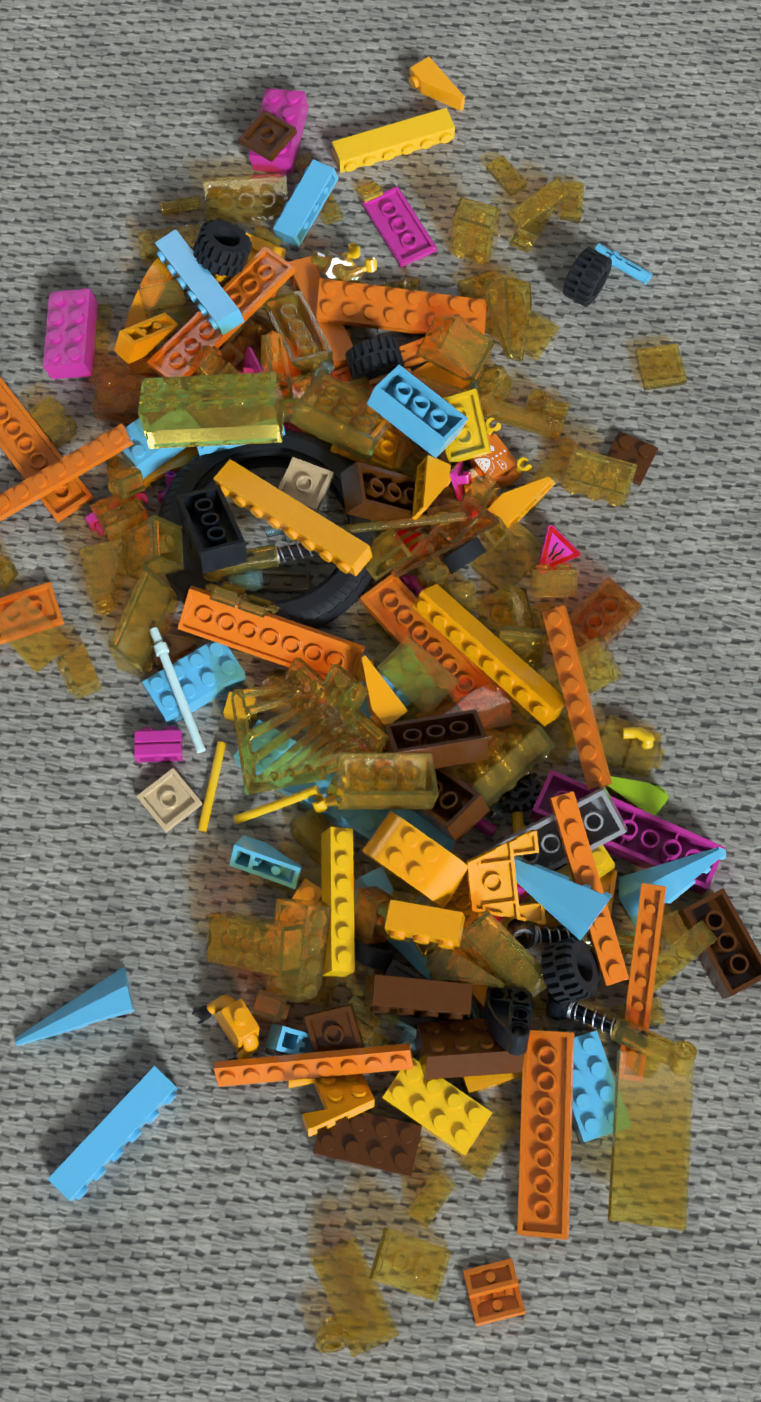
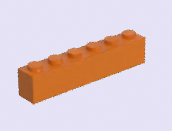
[288,256,353,372]

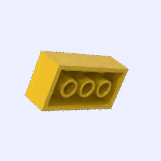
[382,1058,492,1157]

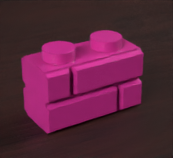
[134,726,183,763]

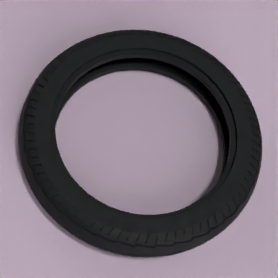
[156,429,383,629]

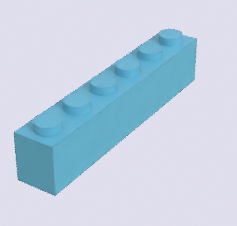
[155,229,244,335]
[48,1066,178,1201]

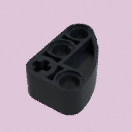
[483,985,533,1056]

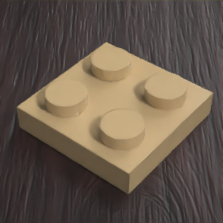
[278,457,334,513]
[136,768,203,833]

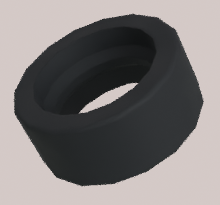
[442,537,486,574]
[354,932,395,970]

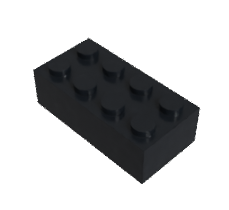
[176,485,248,574]

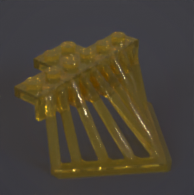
[231,658,389,795]

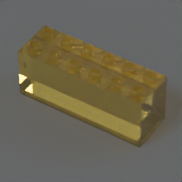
[138,372,285,449]

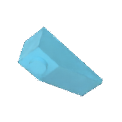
[229,835,302,889]
[265,1023,314,1055]

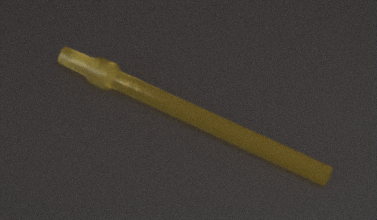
[339,511,466,533]

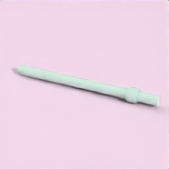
[149,627,206,753]

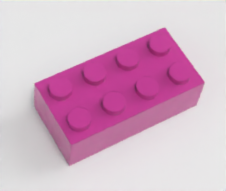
[249,88,309,174]
[43,288,98,379]

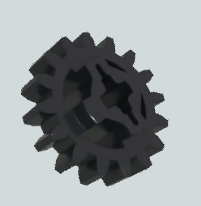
[490,762,541,813]

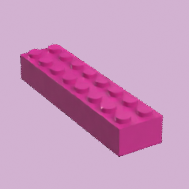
[530,769,725,896]

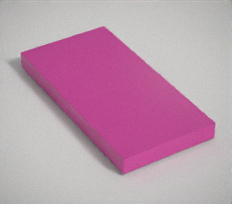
[362,186,437,268]

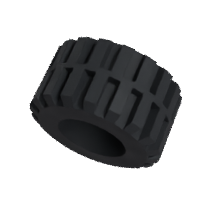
[193,219,252,277]
[563,247,612,307]
[345,336,404,382]
[541,936,598,1004]

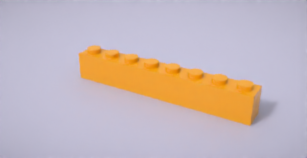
[213,459,373,577]
[413,584,566,726]

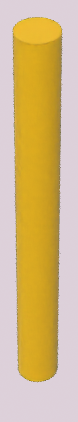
[198,741,226,832]
[234,785,320,824]

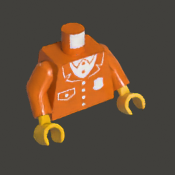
[468,417,532,486]

